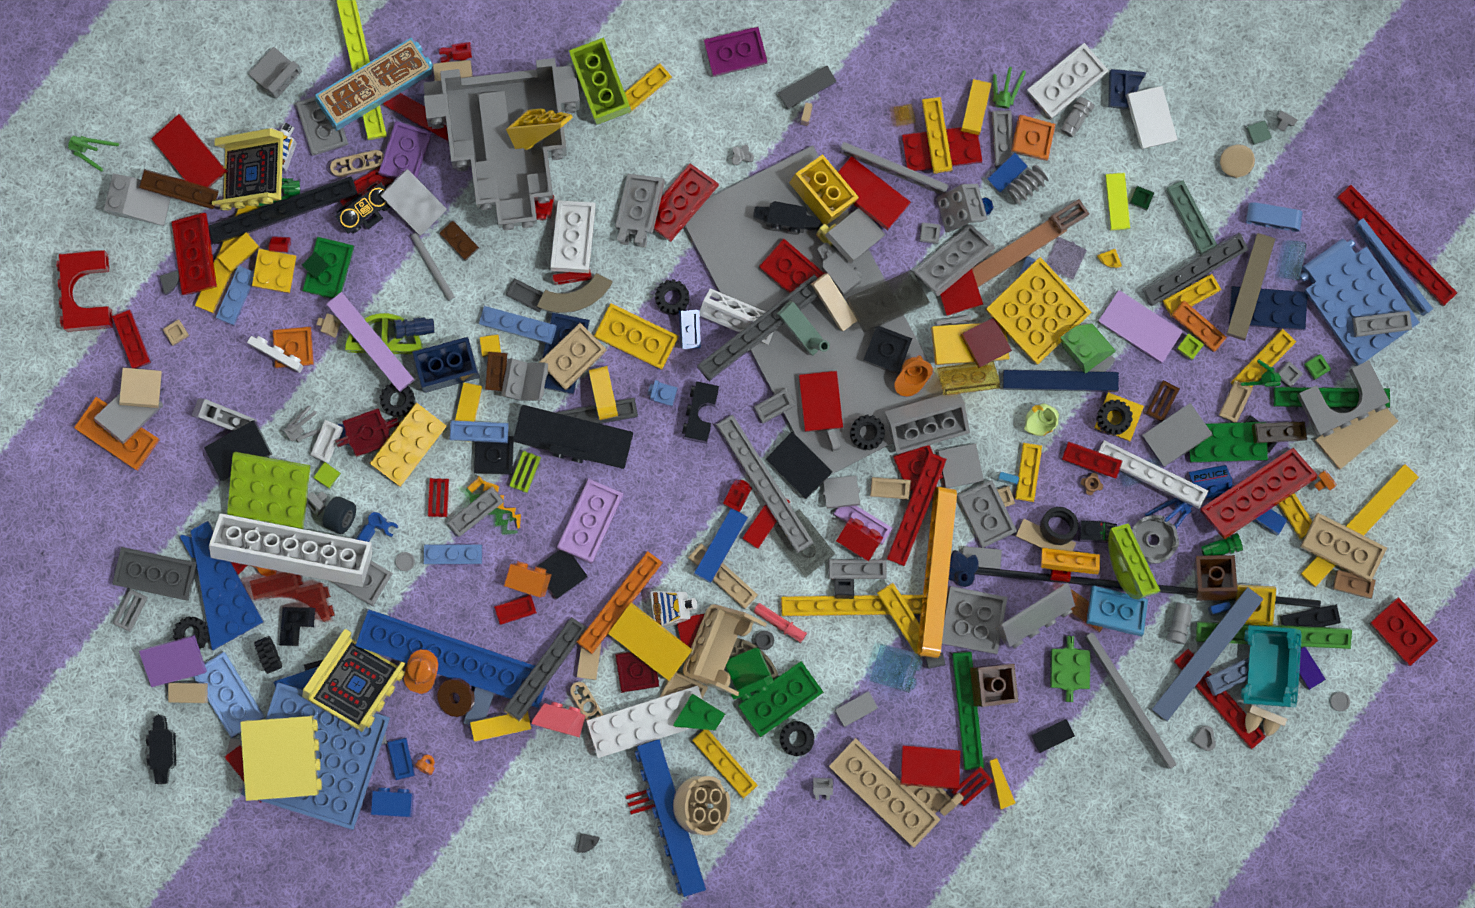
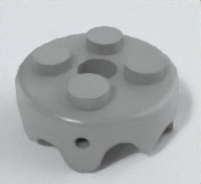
[1131,515,1179,564]

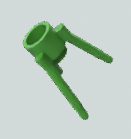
[993,67,1026,109]
[68,135,119,172]

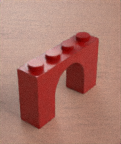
[56,250,113,332]

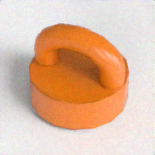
[415,754,435,775]

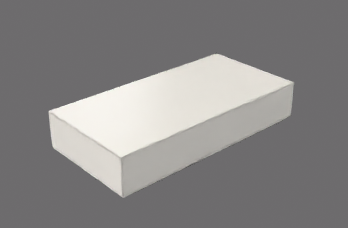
[310,420,343,463]

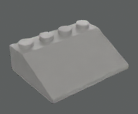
[995,583,1075,649]

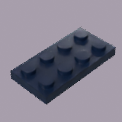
[1229,286,1307,331]
[542,312,590,395]

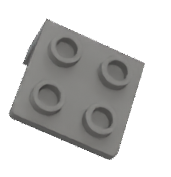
[249,47,302,99]
[937,184,988,233]
[501,358,548,401]

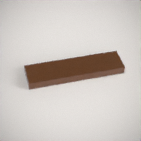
[139,169,219,209]

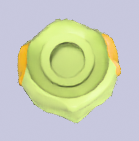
[1024,403,1059,436]

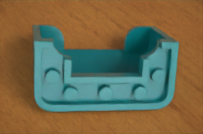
[1241,626,1302,708]

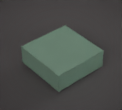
[1246,120,1272,145]

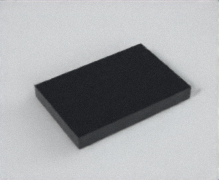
[204,420,272,481]
[766,432,833,499]

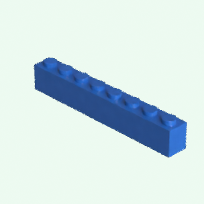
[634,739,706,897]

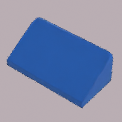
[1253,509,1287,536]

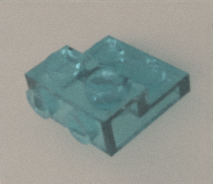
[870,644,922,693]

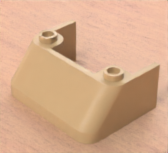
[683,604,767,696]

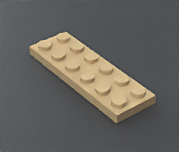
[829,738,941,848]

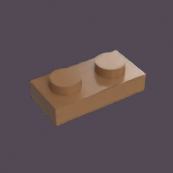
[1333,570,1376,599]

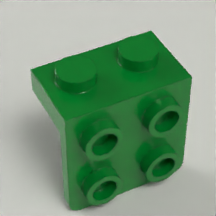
[726,647,774,701]

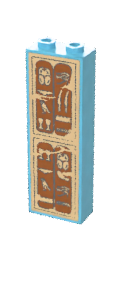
[315,37,433,131]

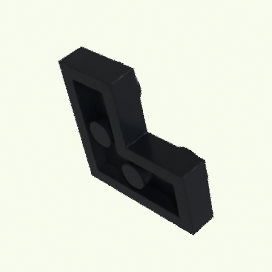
[279,607,316,646]

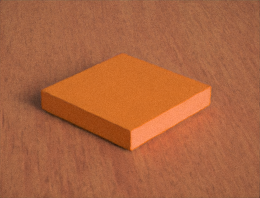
[1011,114,1055,161]
[273,327,314,368]

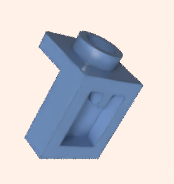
[648,380,678,407]

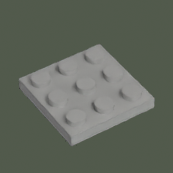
[942,586,1008,655]

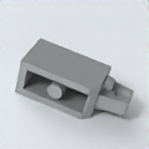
[817,242,862,296]

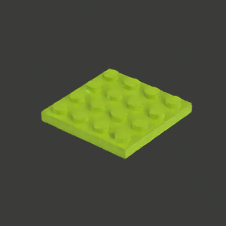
[227,452,311,529]

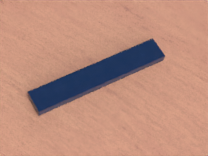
[1003,370,1119,392]

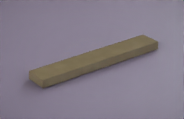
[1226,233,1276,341]

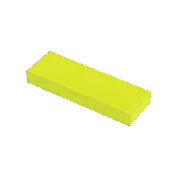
[1105,173,1130,231]

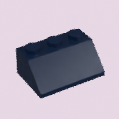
[412,337,480,393]

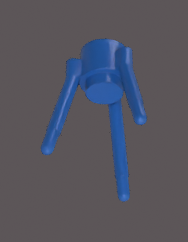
[1145,498,1193,529]

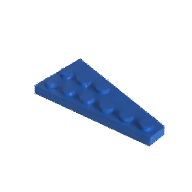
[191,521,264,651]

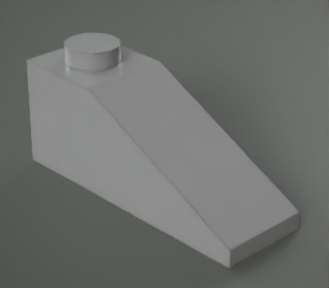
[192,398,257,431]

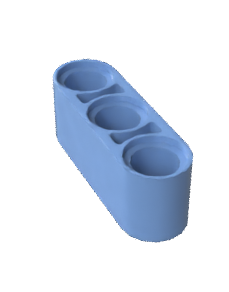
[1246,203,1303,232]

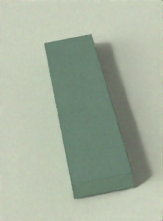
[1166,180,1217,255]

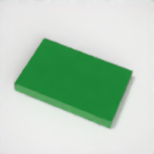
[302,236,355,299]

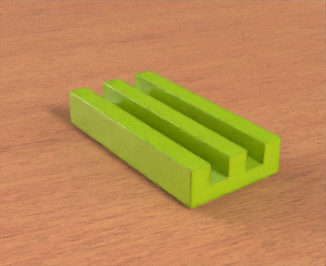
[509,450,541,493]

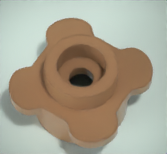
[1081,473,1103,495]

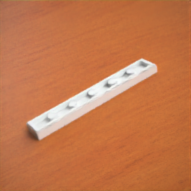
[1098,440,1208,509]

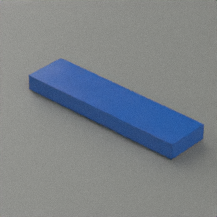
[694,508,748,584]

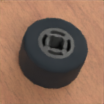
[322,496,356,534]

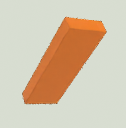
[1171,301,1227,352]

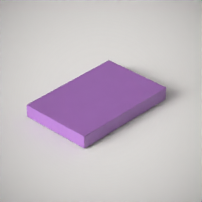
[379,121,432,179]
[139,635,207,687]

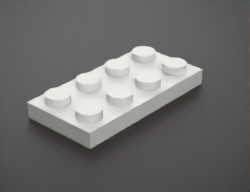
[1027,43,1109,119]
[551,200,596,273]

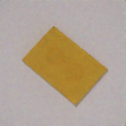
[937,361,1000,395]

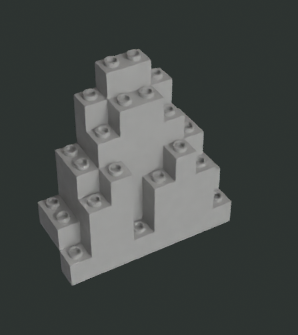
[423,58,580,230]

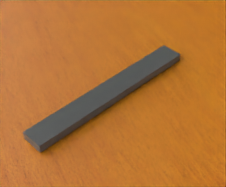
[697,275,819,382]

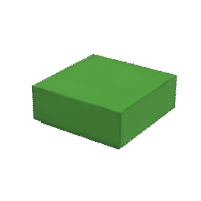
[1304,354,1331,380]

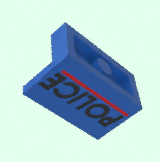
[1189,465,1233,499]

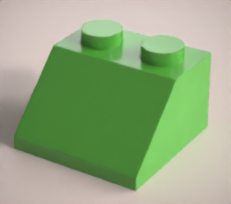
[1060,324,1116,374]

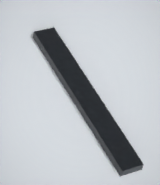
[208,176,358,245]

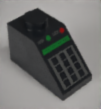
[1078,520,1117,543]

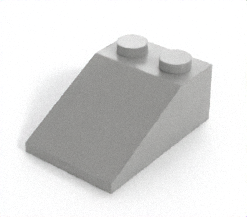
[104,173,171,226]

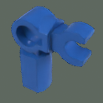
[356,512,398,542]

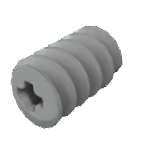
[1007,165,1049,205]

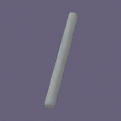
[410,233,455,301]

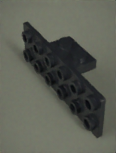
[513,405,633,469]

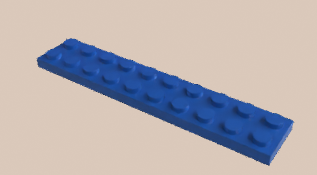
[355,609,547,708]

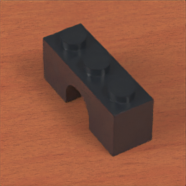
[682,381,719,444]

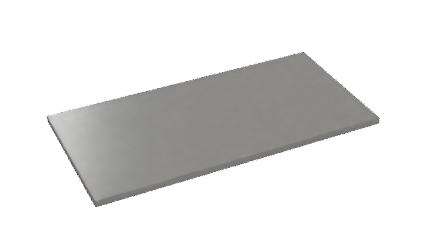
[685,145,946,475]

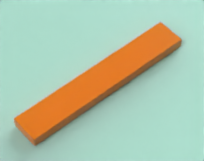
[577,551,663,654]

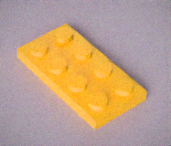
[369,402,447,487]

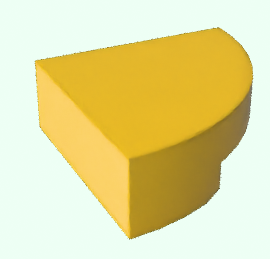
[1097,249,1122,268]

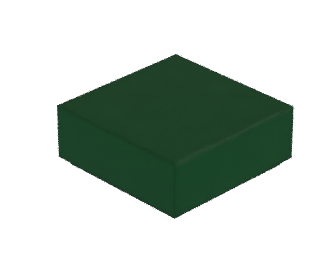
[1129,186,1154,211]
[302,252,329,279]

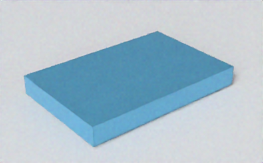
[1086,586,1148,637]

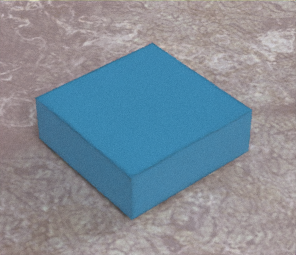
[997,472,1019,486]

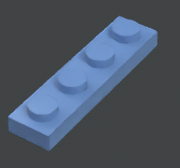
[479,306,557,344]

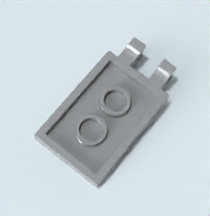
[615,174,665,248]

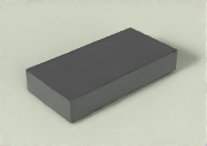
[506,278,543,313]

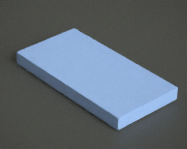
[193,652,265,738]

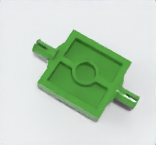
[1050,636,1090,702]

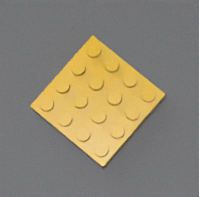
[985,257,1092,365]

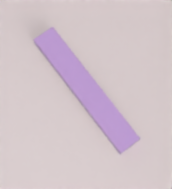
[327,292,415,392]

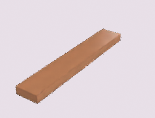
[972,217,1067,288]

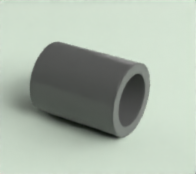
[925,652,945,669]

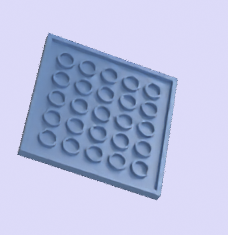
[241,682,390,830]

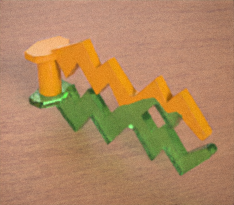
[465,476,521,535]

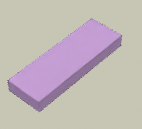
[833,506,893,545]

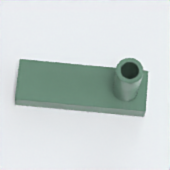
[777,301,830,356]

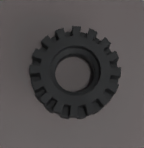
[655,279,689,315]
[379,382,415,417]
[1096,400,1133,436]
[850,414,885,451]
[173,616,209,649]
[254,636,282,674]
[779,721,815,757]

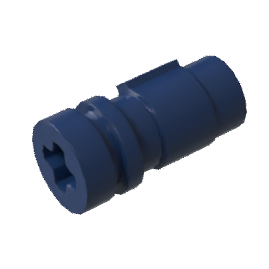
[394,317,435,339]

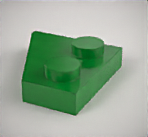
[672,693,725,731]

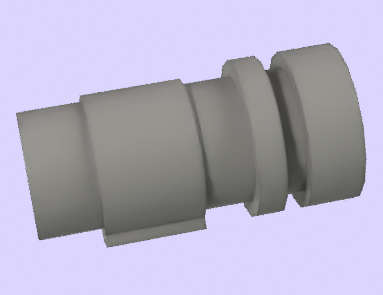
[1061,97,1095,137]
[1166,603,1192,645]

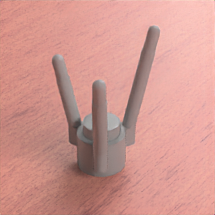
[284,406,321,442]

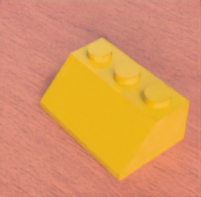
[789,154,859,225]

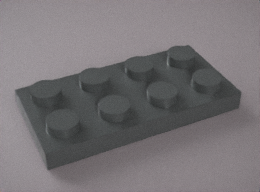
[112,547,197,601]

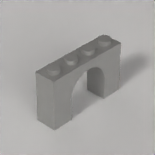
[1297,361,1390,437]

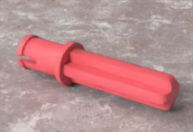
[754,603,807,644]

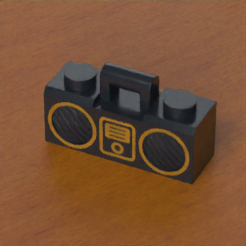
[332,180,391,234]

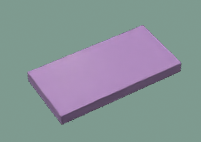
[1098,290,1183,364]
[557,478,623,564]

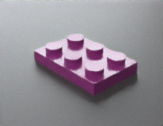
[704,26,768,77]

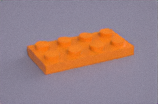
[74,396,160,471]

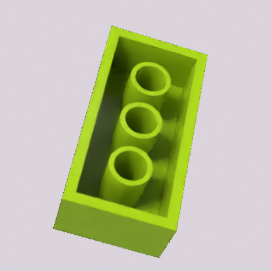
[569,37,632,125]

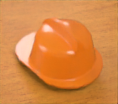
[894,355,933,397]
[404,649,439,694]

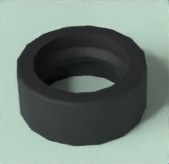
[1040,507,1079,545]

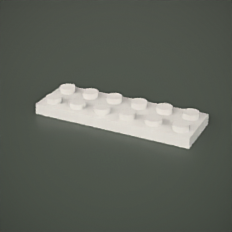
[586,686,702,758]

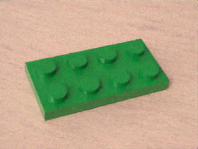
[1189,422,1268,463]
[738,661,824,738]

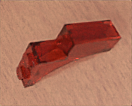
[250,572,335,623]

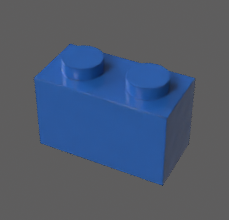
[371,787,414,817]

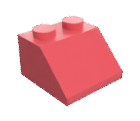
[532,702,586,738]

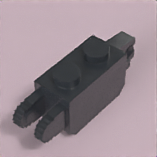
[753,201,821,235]
[146,714,177,784]

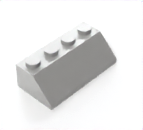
[885,390,970,454]

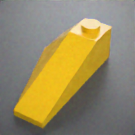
[506,108,573,150]

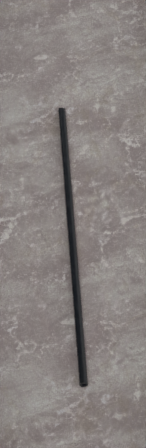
[974,567,1321,608]

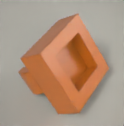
[1314,469,1337,491]

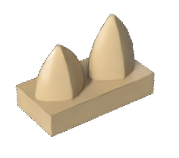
[1244,704,1287,736]

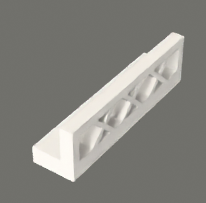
[699,288,774,345]

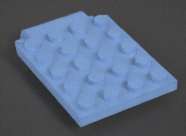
[1299,239,1420,366]

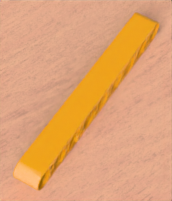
[917,487,957,658]

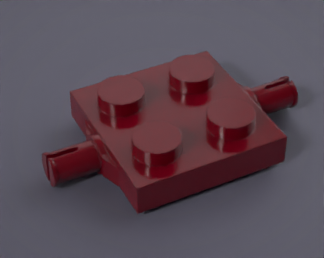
[335,408,399,458]

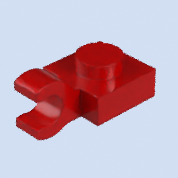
[439,42,472,63]

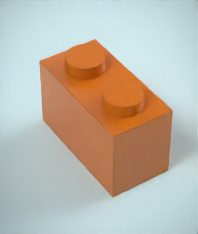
[504,561,551,597]

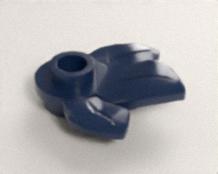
[948,550,979,587]

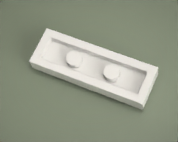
[247,336,304,373]

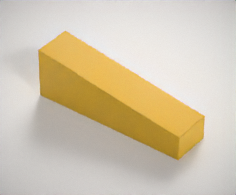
[989,758,1016,810]

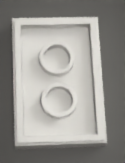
[1126,86,1177,150]

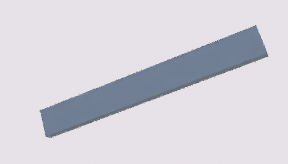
[1152,587,1263,721]

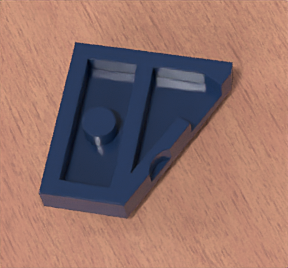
[1108,69,1146,109]

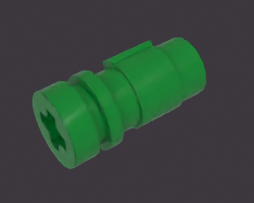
[1201,533,1243,556]

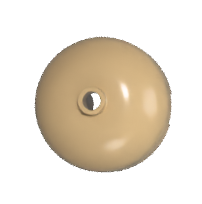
[673,776,730,835]

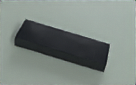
[1280,604,1341,627]

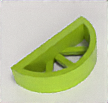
[345,313,423,355]
[1108,523,1160,599]

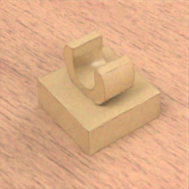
[316,314,341,338]

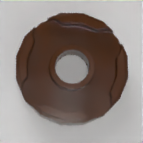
[437,678,475,717]

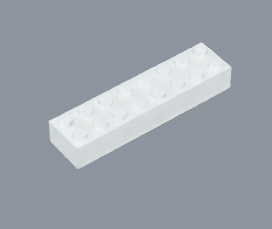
[209,513,372,587]

